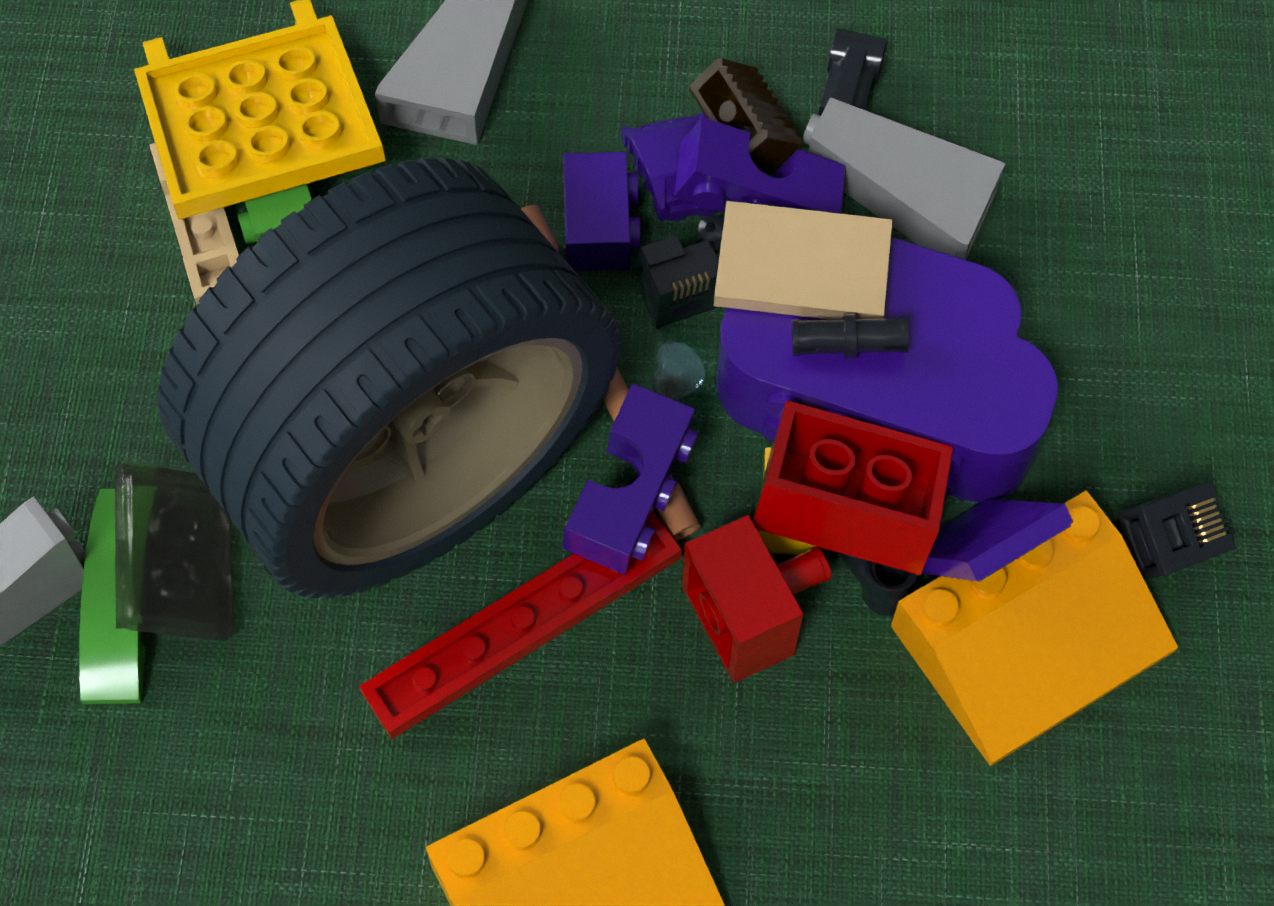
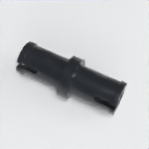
[792,313,909,359]

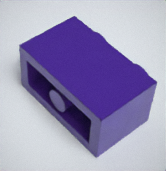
[563,152,640,271]

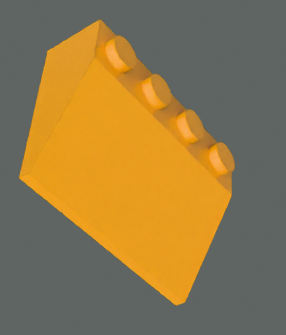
[891,490,1178,766]
[425,738,725,906]

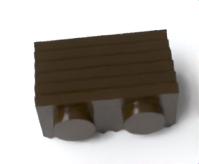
[689,58,803,175]

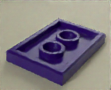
[921,499,1073,582]

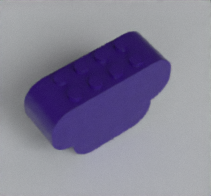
[716,237,1058,502]

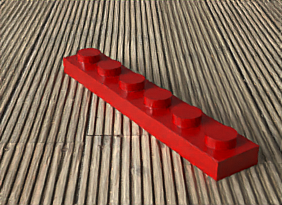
[359,513,682,740]

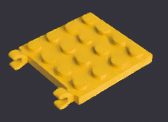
[134,0,386,220]

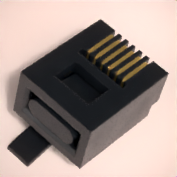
[635,235,719,329]
[1111,481,1236,579]

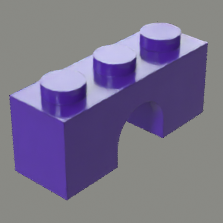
[674,117,845,214]
[563,383,699,575]

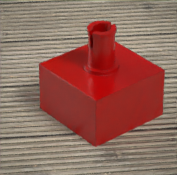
[682,515,832,684]

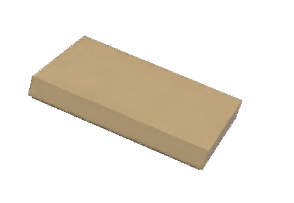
[714,201,892,320]

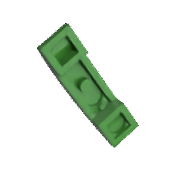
[79,488,158,705]

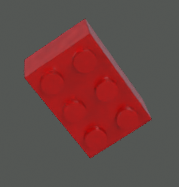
[753,400,953,575]

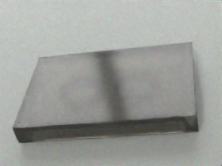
[115,461,234,641]

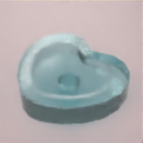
[651,341,705,399]

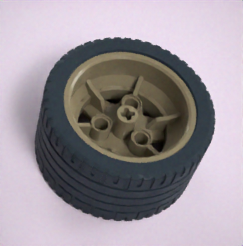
[158,158,621,598]

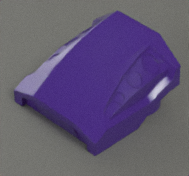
[621,113,721,221]

